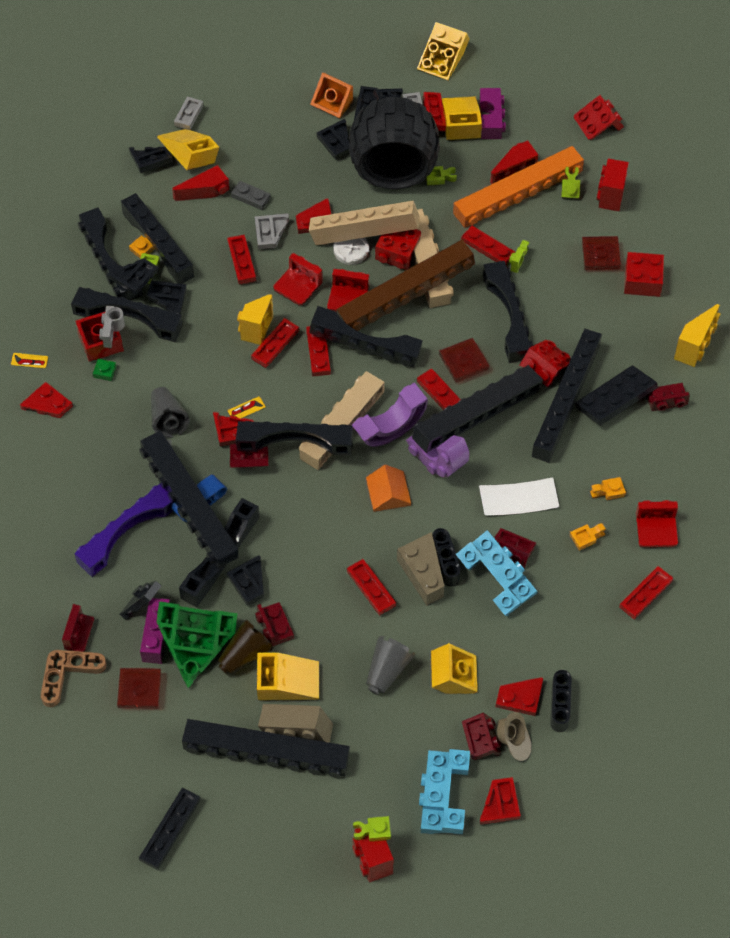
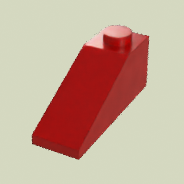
[490,140,539,184]
[172,165,230,201]

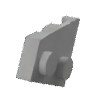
[254,213,289,249]

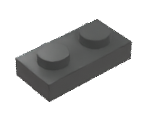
[231,181,271,210]

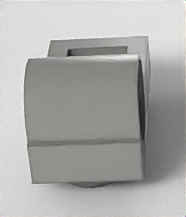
[100,306,125,348]

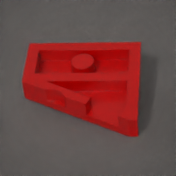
[296,198,331,234]
[20,382,73,418]
[213,412,254,447]
[495,677,543,716]
[480,777,521,825]

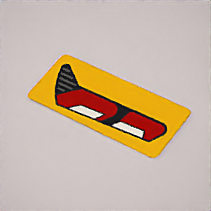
[11,353,48,368]
[228,396,266,419]

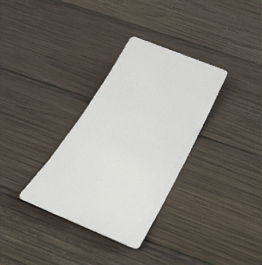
[479,478,559,515]

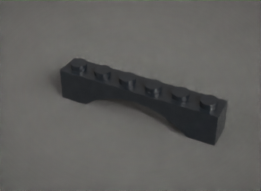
[121,193,194,284]
[78,207,143,301]
[483,261,533,363]
[71,287,183,343]
[309,306,423,368]
[236,421,354,455]
[179,498,260,607]

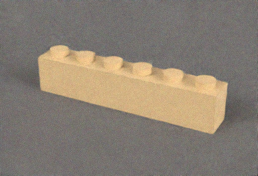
[309,201,420,245]
[412,209,454,308]
[299,371,385,470]

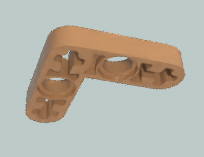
[41,650,107,707]

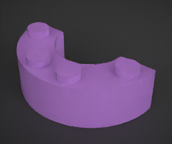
[352,382,428,447]
[406,435,469,477]

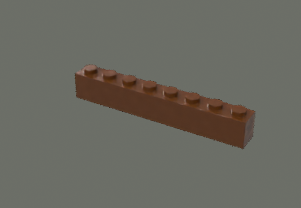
[336,239,475,331]

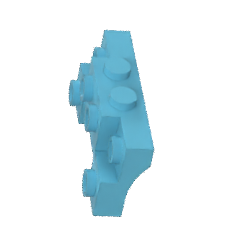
[456,530,538,616]
[419,749,470,834]

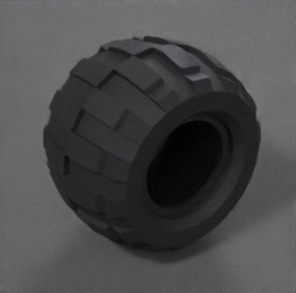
[349,97,440,190]

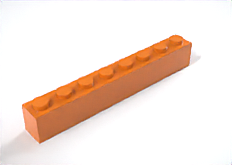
[453,146,584,228]

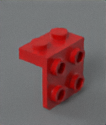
[574,95,624,140]
[375,229,421,270]
[273,253,323,306]
[327,269,369,312]
[520,340,571,387]
[636,500,678,547]

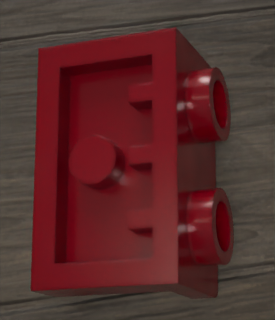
[646,383,690,411]
[230,443,269,468]
[494,528,536,568]
[255,602,294,646]
[62,604,95,652]
[462,712,502,761]

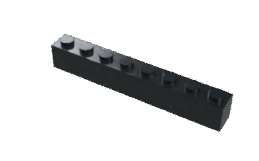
[532,328,602,463]
[412,365,543,453]
[139,430,238,569]
[182,719,350,778]

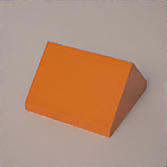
[310,72,353,118]
[366,465,411,512]

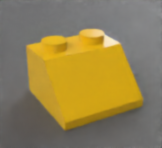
[237,294,273,345]
[431,643,477,694]

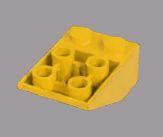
[417,22,470,80]
[442,96,482,140]
[157,129,219,170]
[674,304,721,367]
[257,653,319,700]

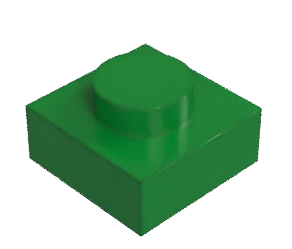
[93,359,116,381]

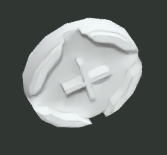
[334,238,369,265]

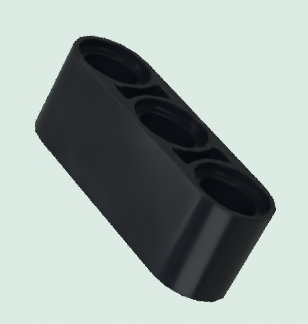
[432,528,461,586]
[550,670,572,732]

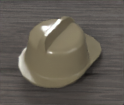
[497,712,532,761]

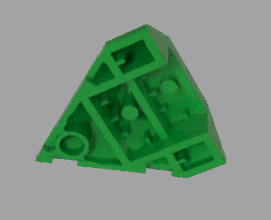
[156,602,238,688]

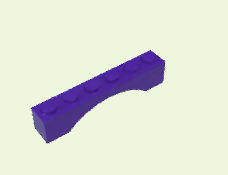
[74,484,173,577]

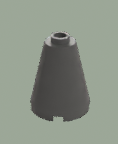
[151,387,190,438]
[366,636,415,695]

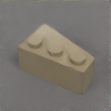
[397,532,444,606]
[258,704,334,743]

